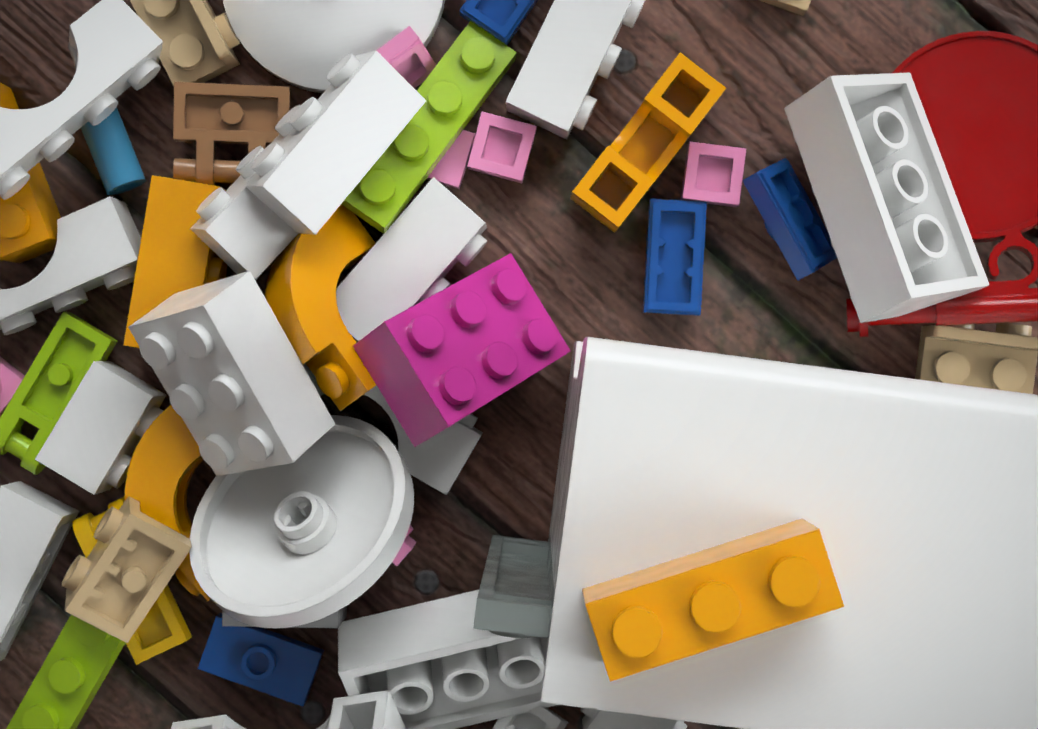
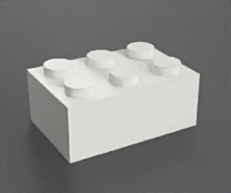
[128,271,335,476]

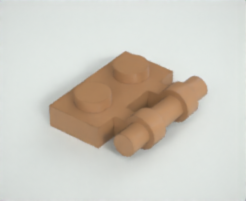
[173,82,290,186]

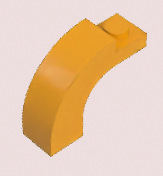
[265,205,376,411]
[125,405,210,601]

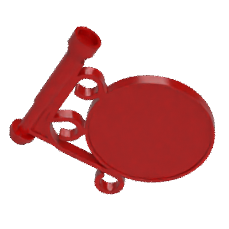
[846,31,1038,338]

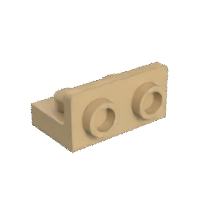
[130,0,240,86]
[915,323,1038,394]
[62,496,192,643]

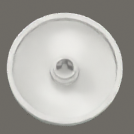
[223,0,445,94]
[189,415,414,628]

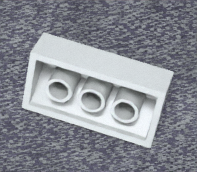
[784,73,989,323]
[338,590,558,729]

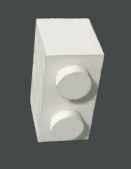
[35,361,167,495]

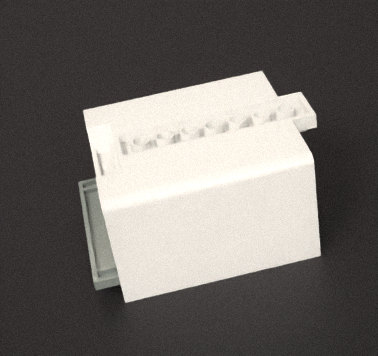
[473,337,1038,729]

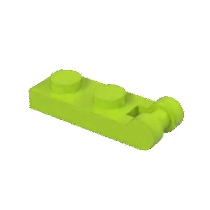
[0,312,118,475]

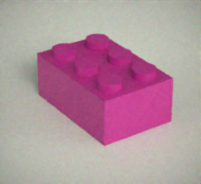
[353,253,571,447]

